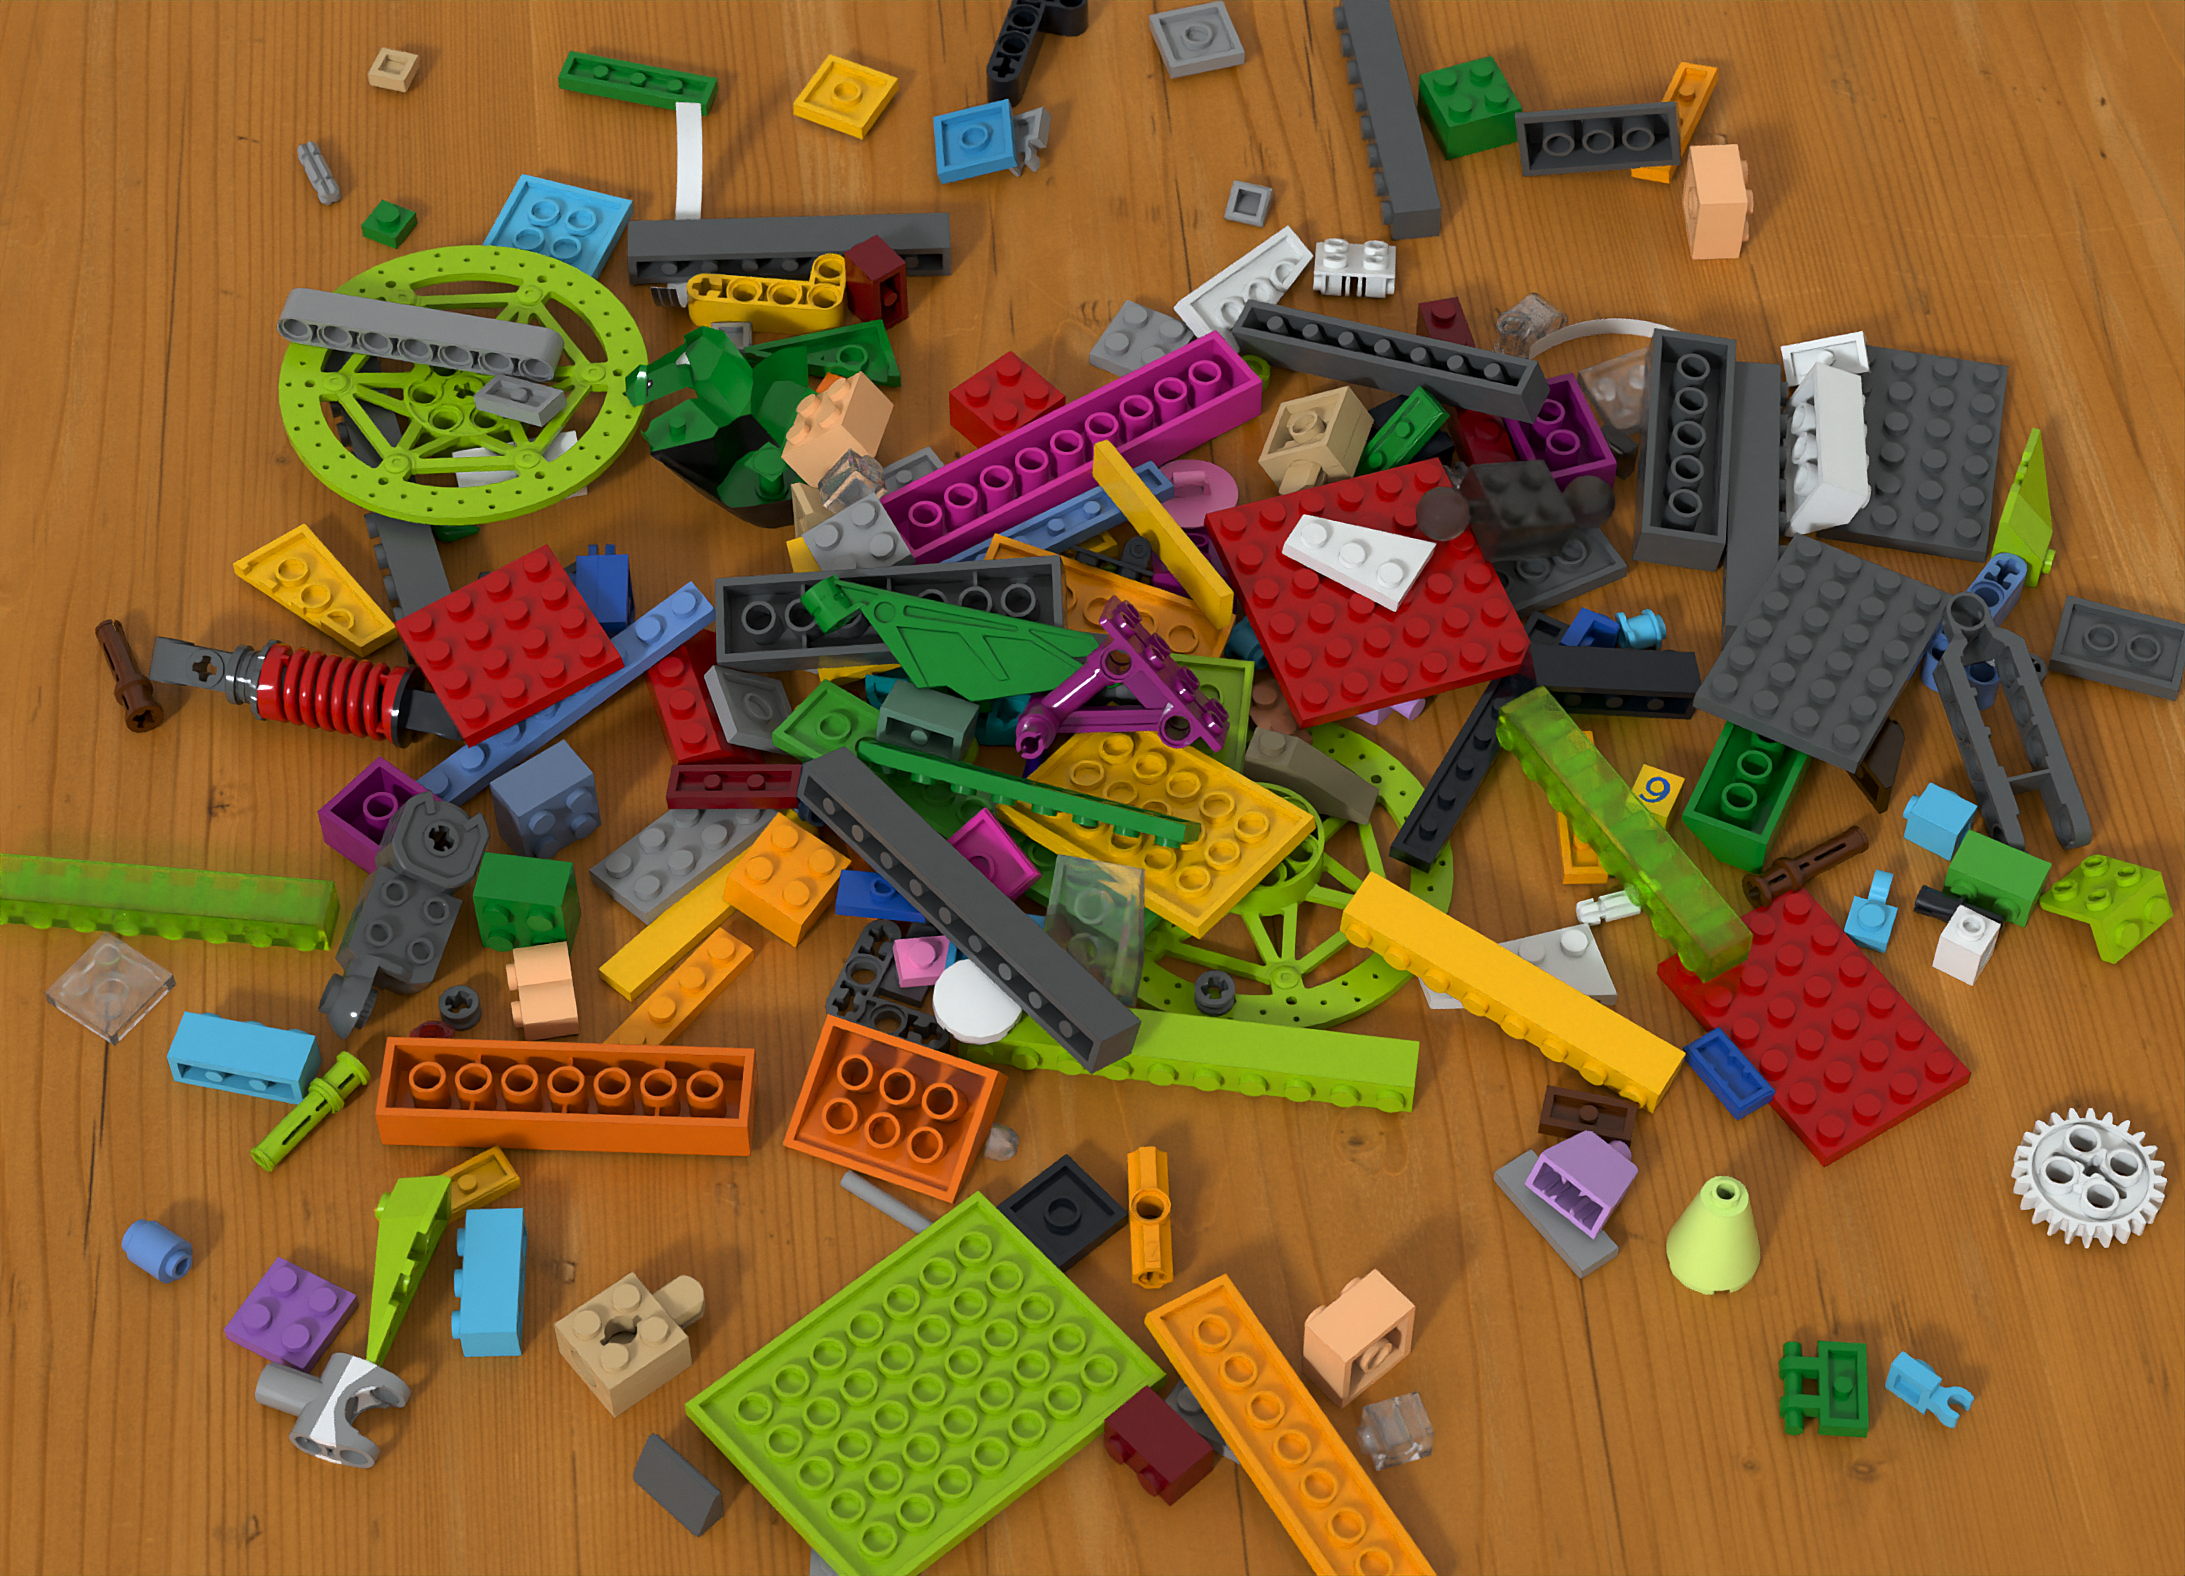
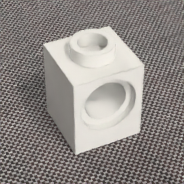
[1932,905,2001,986]

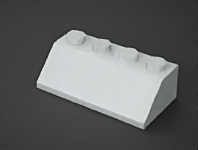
[1780,362,1871,537]

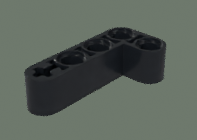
[986,0,1088,108]

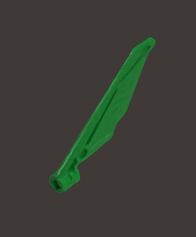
[800,574,1121,702]

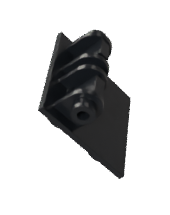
[1068,536,1154,582]

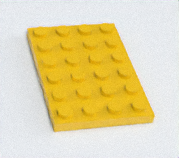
[995,701,1316,939]

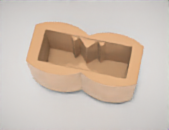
[506,941,580,1041]

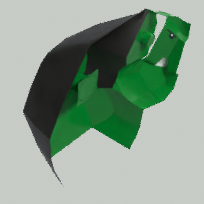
[625,326,866,529]

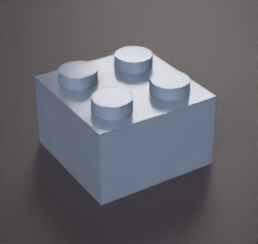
[489,739,601,859]

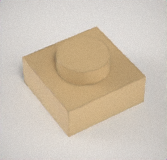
[368,47,420,93]

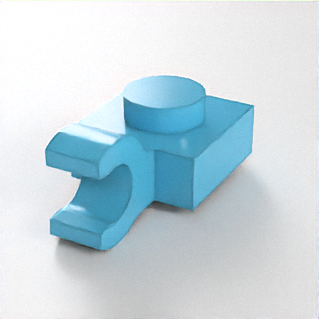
[1844,869,1898,953]
[1885,1351,1974,1428]

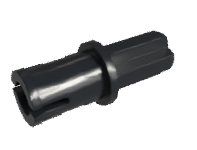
[1914,885,2006,938]

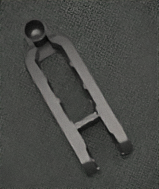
[1932,592,2092,854]

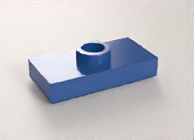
[835,869,926,923]
[1682,1027,1776,1121]

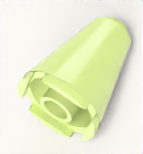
[1666,1176,1760,1295]

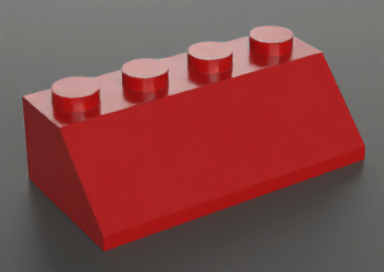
[643,628,765,765]

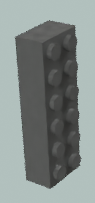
[1632,328,1736,572]

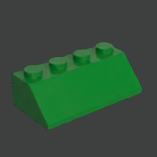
[1681,721,1814,874]

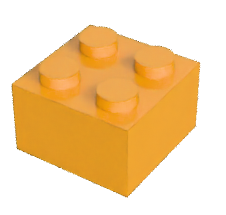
[723,812,852,948]

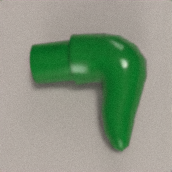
[430,524,480,543]

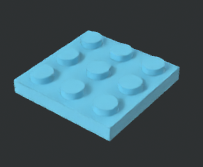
[482,174,634,280]

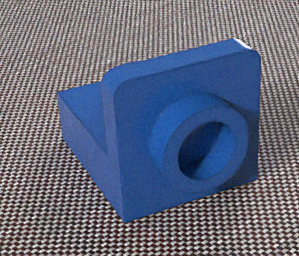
[1559,607,1621,648]

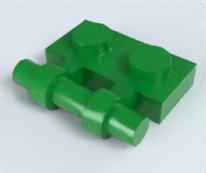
[1778,1340,1869,1438]

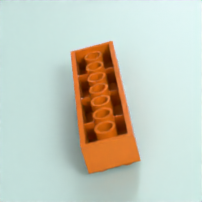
[375,1037,758,1156]

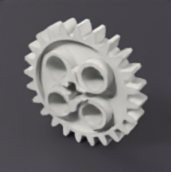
[2011,1108,2167,1248]

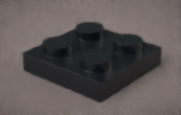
[996,1154,1129,1273]

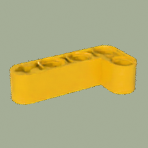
[686,253,848,335]

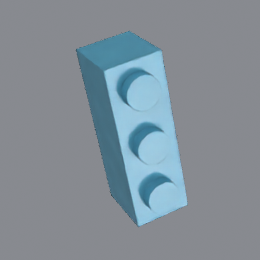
[167,1011,322,1105]
[451,1208,528,1357]

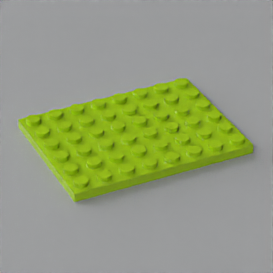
[685,1190,1167,1576]

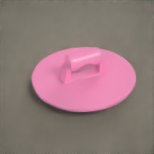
[1158,459,1238,529]

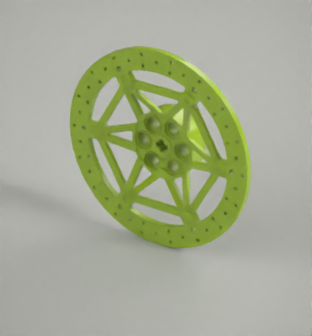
[279,245,648,525]
[1068,722,1454,1030]

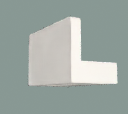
[1781,331,1871,388]

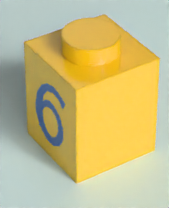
[1622,764,1685,843]

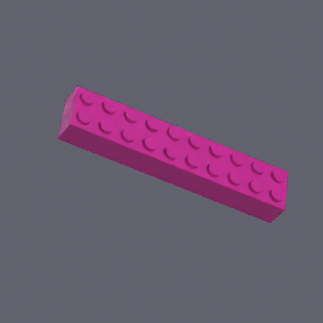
[879,330,1262,565]

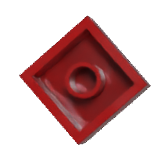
[949,350,1066,449]

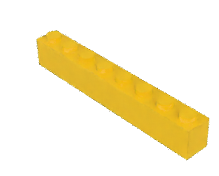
[1340,871,1686,1114]

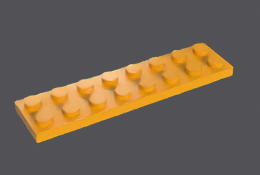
[1144,1273,1437,1576]

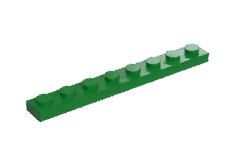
[857,740,1201,848]

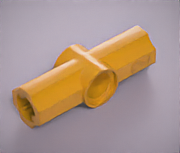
[1127,1146,1173,1289]

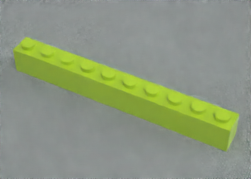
[958,1008,1420,1113]

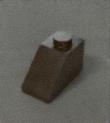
[1846,716,1905,814]

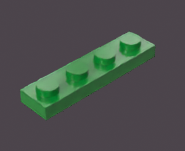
[558,51,719,116]

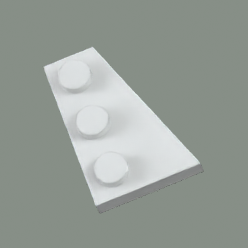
[1282,514,1437,612]

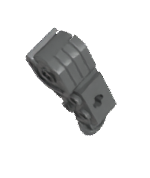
[318,790,490,1040]

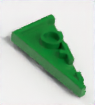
[743,319,901,388]

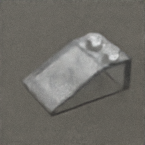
[1044,854,1145,1007]

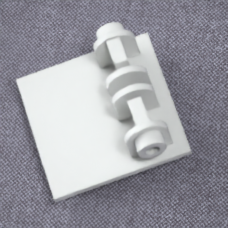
[1313,238,1396,298]

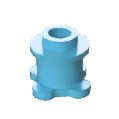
[1615,609,1666,650]
[1224,616,1269,671]

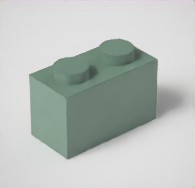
[875,679,980,762]

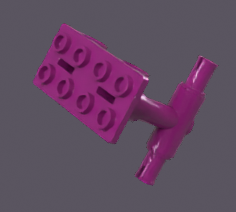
[1015,595,1230,759]

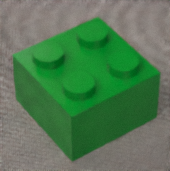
[1417,56,1522,161]
[472,852,581,957]

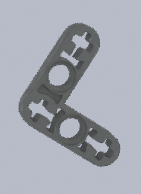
[825,919,950,1054]

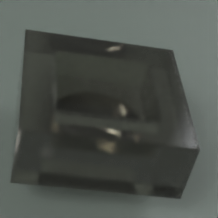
[1600,423,1638,480]

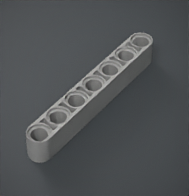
[277,288,565,383]

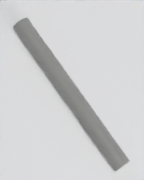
[840,1170,934,1234]

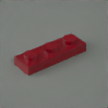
[666,764,803,809]

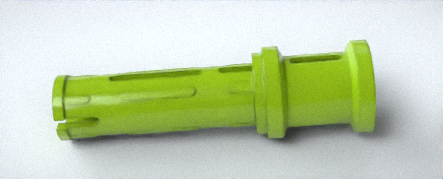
[250,1051,371,1172]

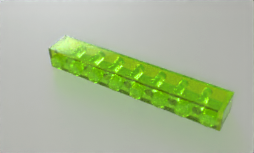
[1496,685,1753,983]
[0,853,340,951]

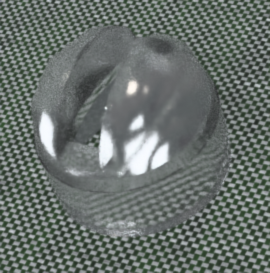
[983,1122,1019,1161]

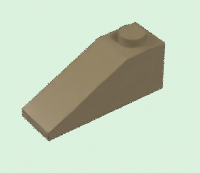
[1243,727,1379,825]

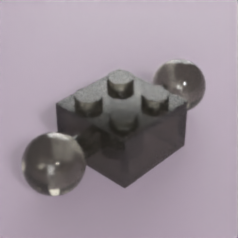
[1415,460,1616,563]

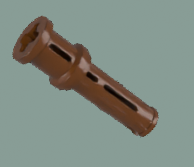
[95,619,164,733]
[1742,825,1869,909]

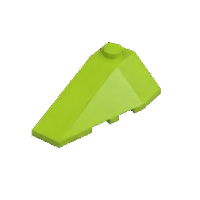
[1990,428,2056,589]
[366,1175,451,1367]

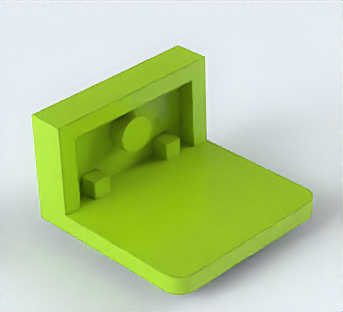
[2039,854,2174,964]

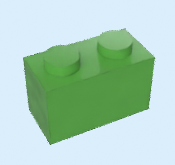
[1942,829,2052,928]

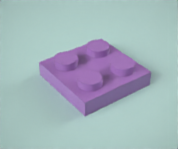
[224,1257,359,1374]

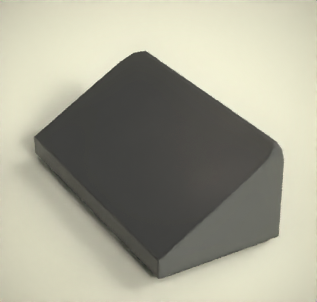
[633,1433,724,1537]

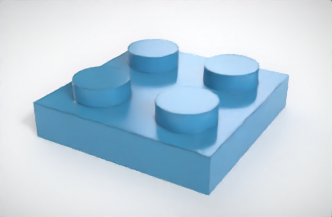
[933,99,1018,184]

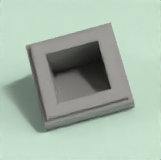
[1224,180,1275,228]

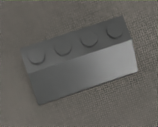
[1515,101,1681,176]

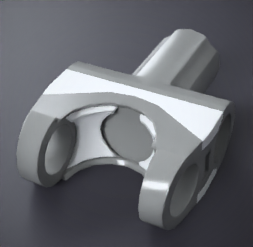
[255,1353,411,1468]

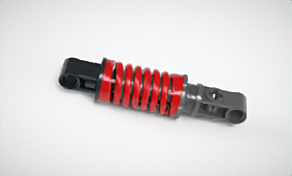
[148,636,464,749]

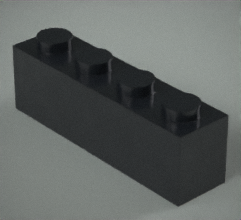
[1518,643,1701,720]

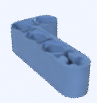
[1919,553,2027,711]

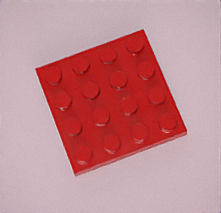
[394,544,625,748]

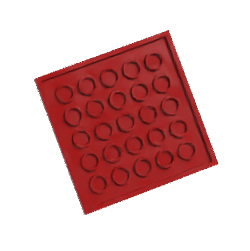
[1203,457,1532,730]

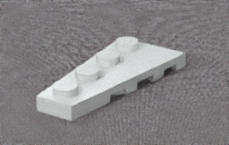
[1173,226,1313,354]
[1418,923,1618,1009]

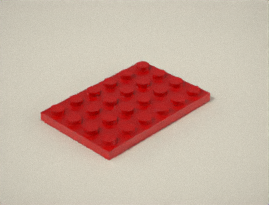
[1656,886,1971,1168]

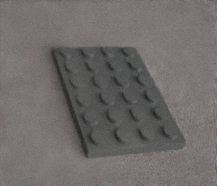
[1816,345,2008,563]
[1693,532,1953,774]

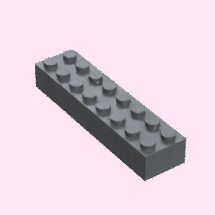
[715,555,1068,673]

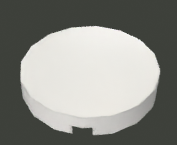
[933,959,1023,1045]

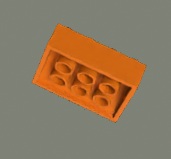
[782,1014,1009,1204]

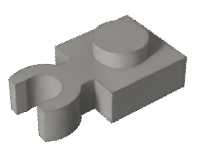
[1008,107,1051,177]

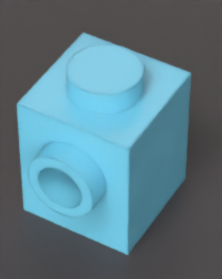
[1903,782,1978,861]

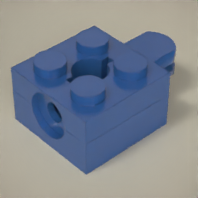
[568,544,635,639]

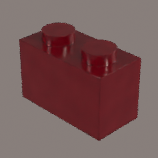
[844,235,909,330]
[1104,1385,1214,1506]

